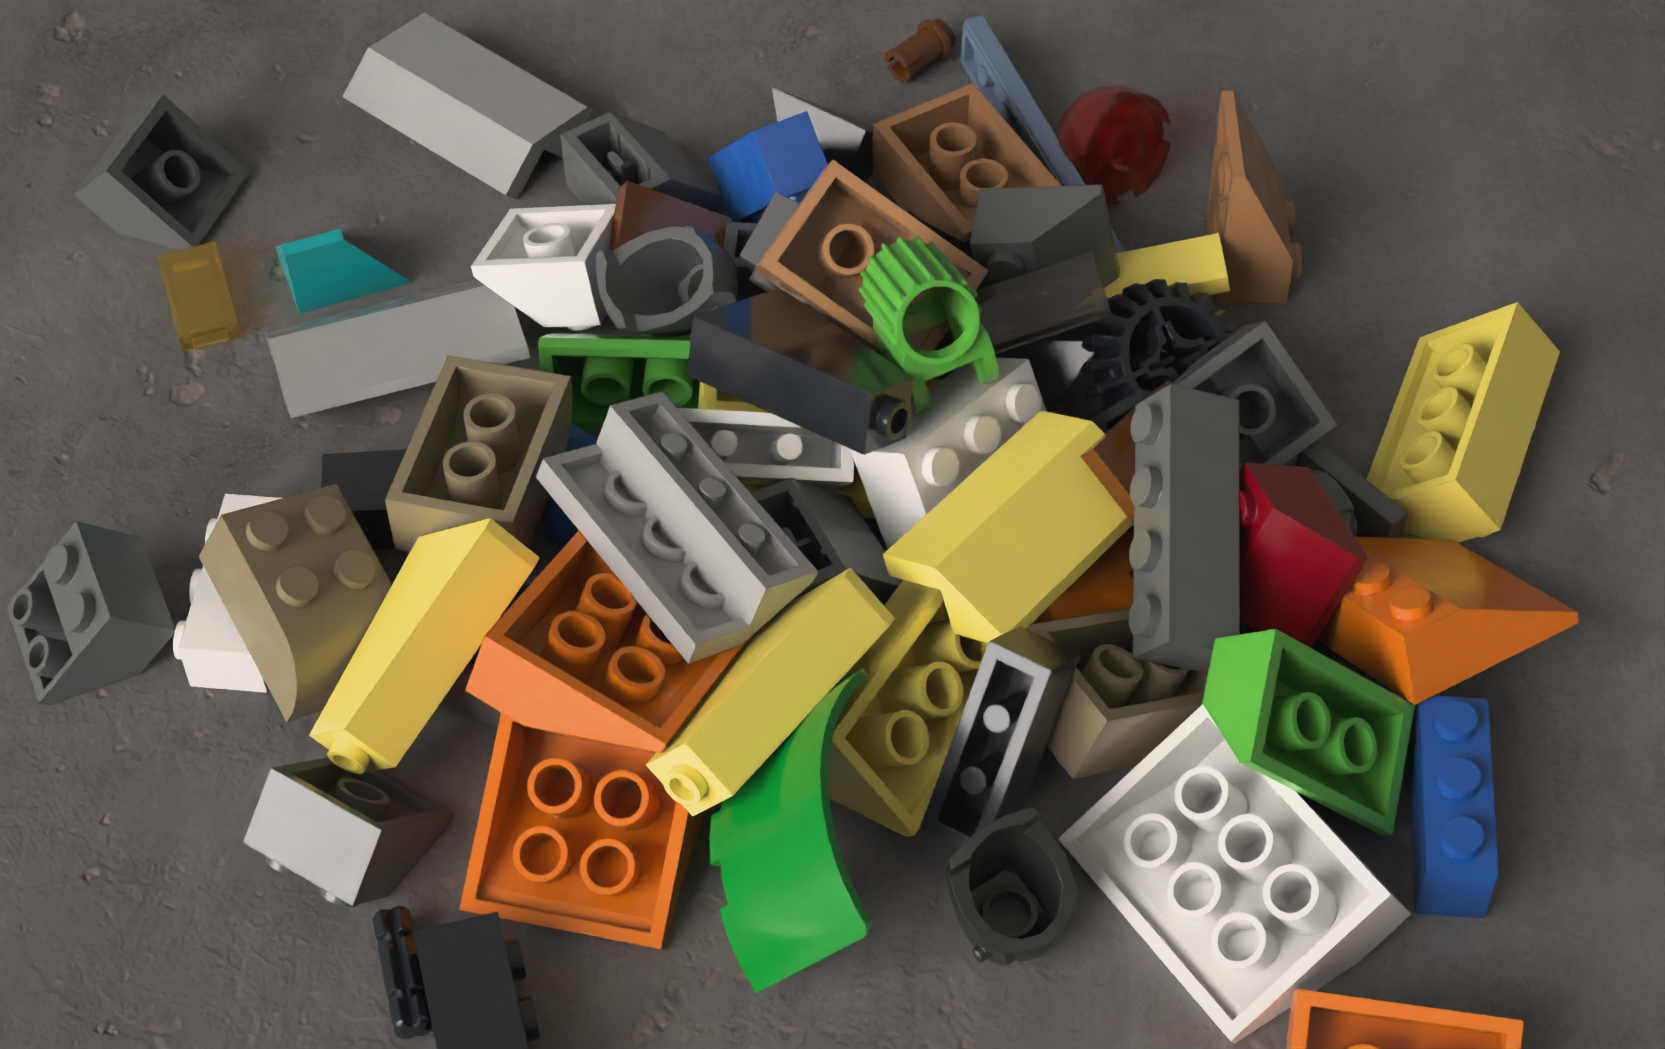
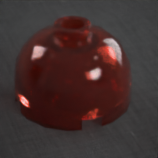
[1057,85,1170,205]

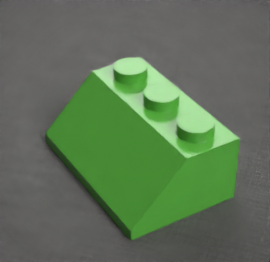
[538,333,700,430]
[1202,629,1415,835]

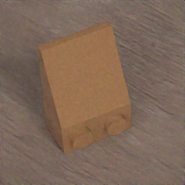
[873,83,1061,243]
[1206,90,1302,304]
[754,160,989,355]

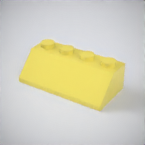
[1366,302,1560,543]
[828,580,1029,837]

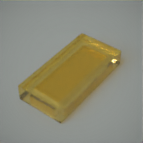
[157,242,241,352]

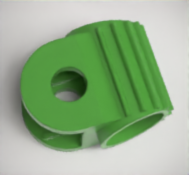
[859,236,999,415]

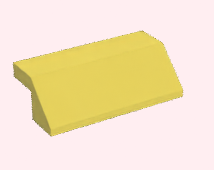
[883,411,1133,643]

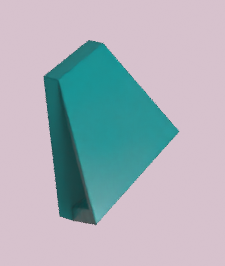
[275,228,413,314]

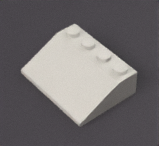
[1058,704,1411,1044]

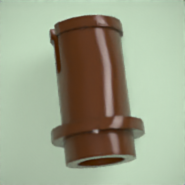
[884,18,956,82]

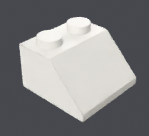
[471,204,616,331]

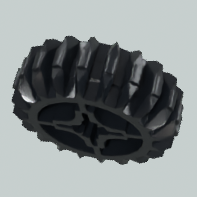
[1079,279,1236,414]

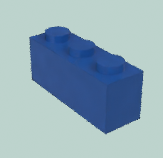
[707,111,828,223]
[1408,695,1498,919]

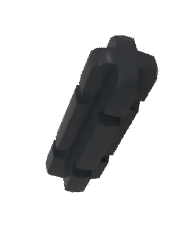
[373,906,432,1040]

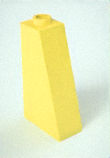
[309,518,540,774]
[646,568,895,816]

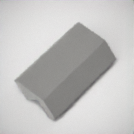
[342,13,593,200]
[265,279,530,418]
[536,392,818,664]

